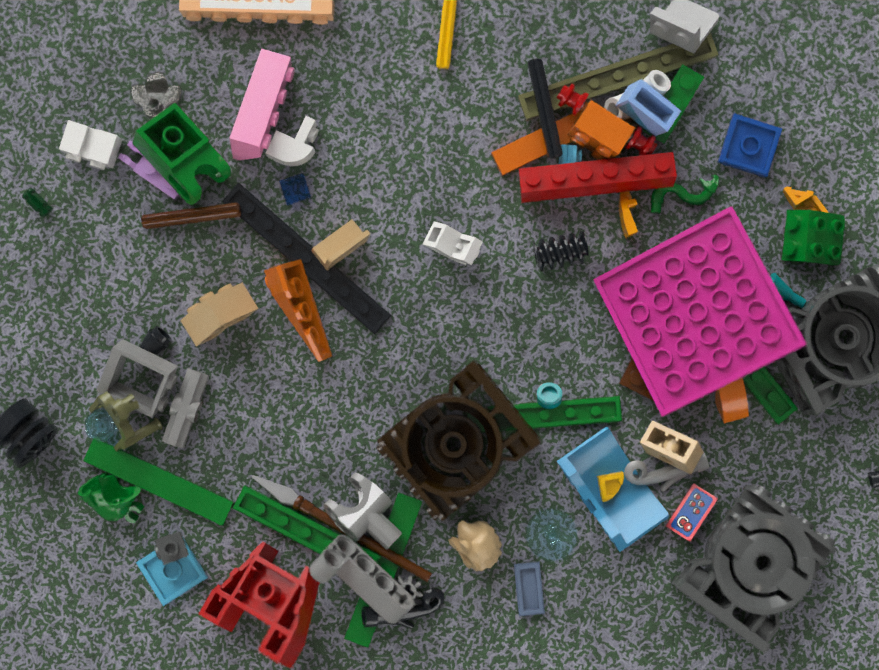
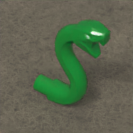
[650,175,719,214]

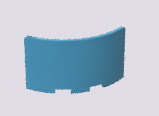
[557,427,669,552]

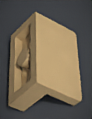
[311,219,370,270]

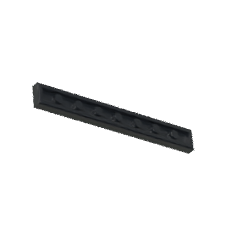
[222,182,392,335]

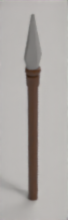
[252,475,432,582]

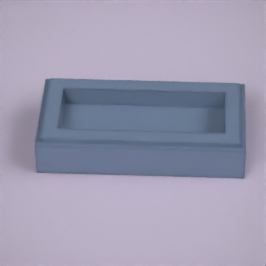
[514,561,545,616]

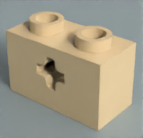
[640,420,704,474]

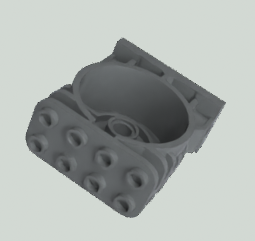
[775,265,879,415]
[671,484,837,654]

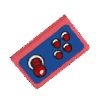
[666,483,718,542]

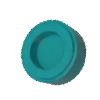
[537,382,562,409]

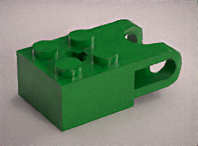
[132,103,231,205]

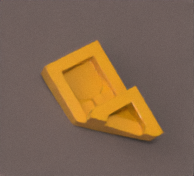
[783,186,829,213]

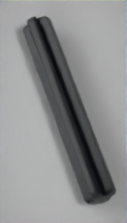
[528,58,563,159]

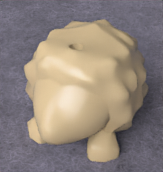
[448,520,502,571]

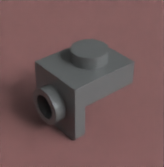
[155,531,189,565]

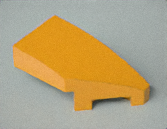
[619,192,638,238]

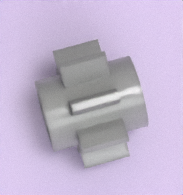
[398,574,423,606]

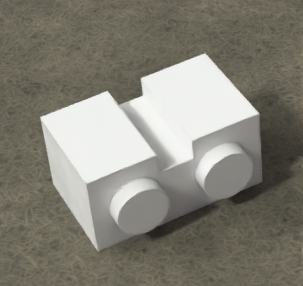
[59,120,122,170]

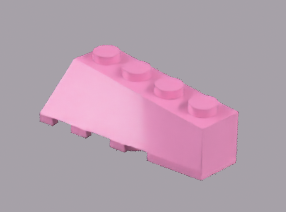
[229,49,295,160]

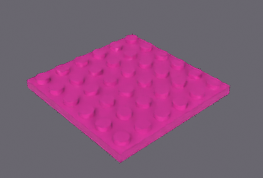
[593,206,807,417]

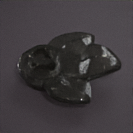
[131,71,181,119]

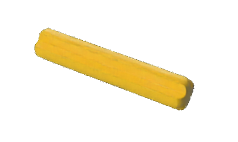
[436,0,457,69]

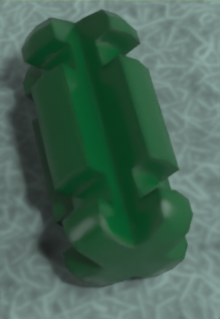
[22,188,52,217]

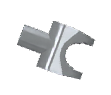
[324,473,402,550]

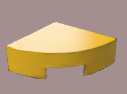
[597,471,624,502]

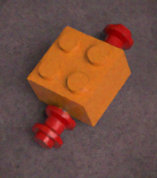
[556,83,658,160]

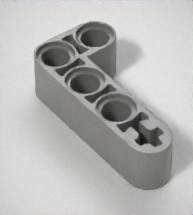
[310,535,414,624]

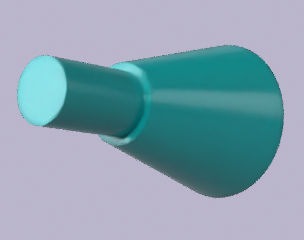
[770,273,806,308]

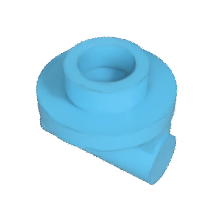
[559,144,582,164]

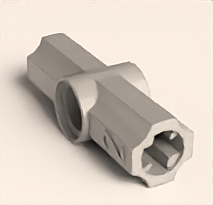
[162,368,210,448]

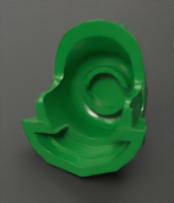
[77,472,144,524]

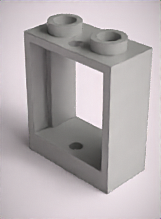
[96,339,178,418]

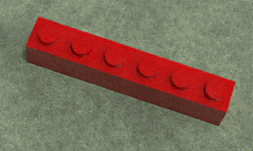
[519,152,677,203]

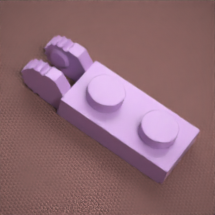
[118,140,179,200]

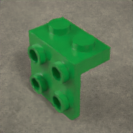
[782,210,845,266]

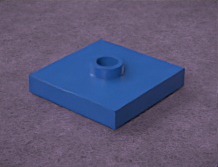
[717,113,782,178]

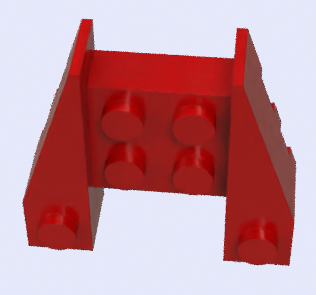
[198,542,320,669]

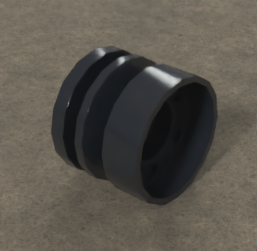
[0,398,58,468]

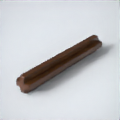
[141,203,241,229]

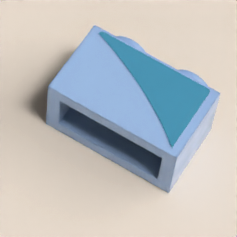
[615,79,681,136]

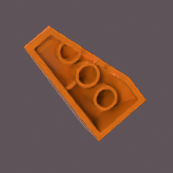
[264,259,332,362]

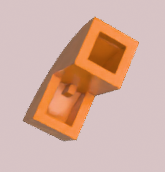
[715,378,749,423]

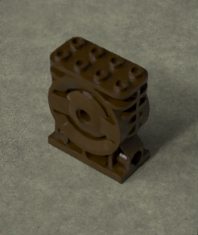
[376,360,541,521]

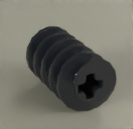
[533,231,589,272]

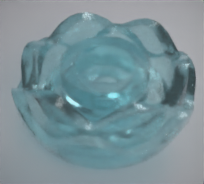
[85,409,117,442]

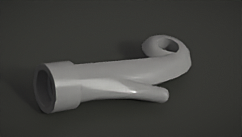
[624,451,709,492]

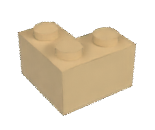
[180,282,258,347]

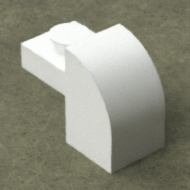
[266,116,319,166]
[423,222,483,265]

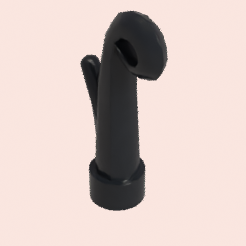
[361,588,445,629]

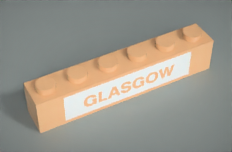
[179,0,334,24]

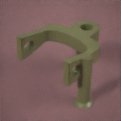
[88,392,163,452]

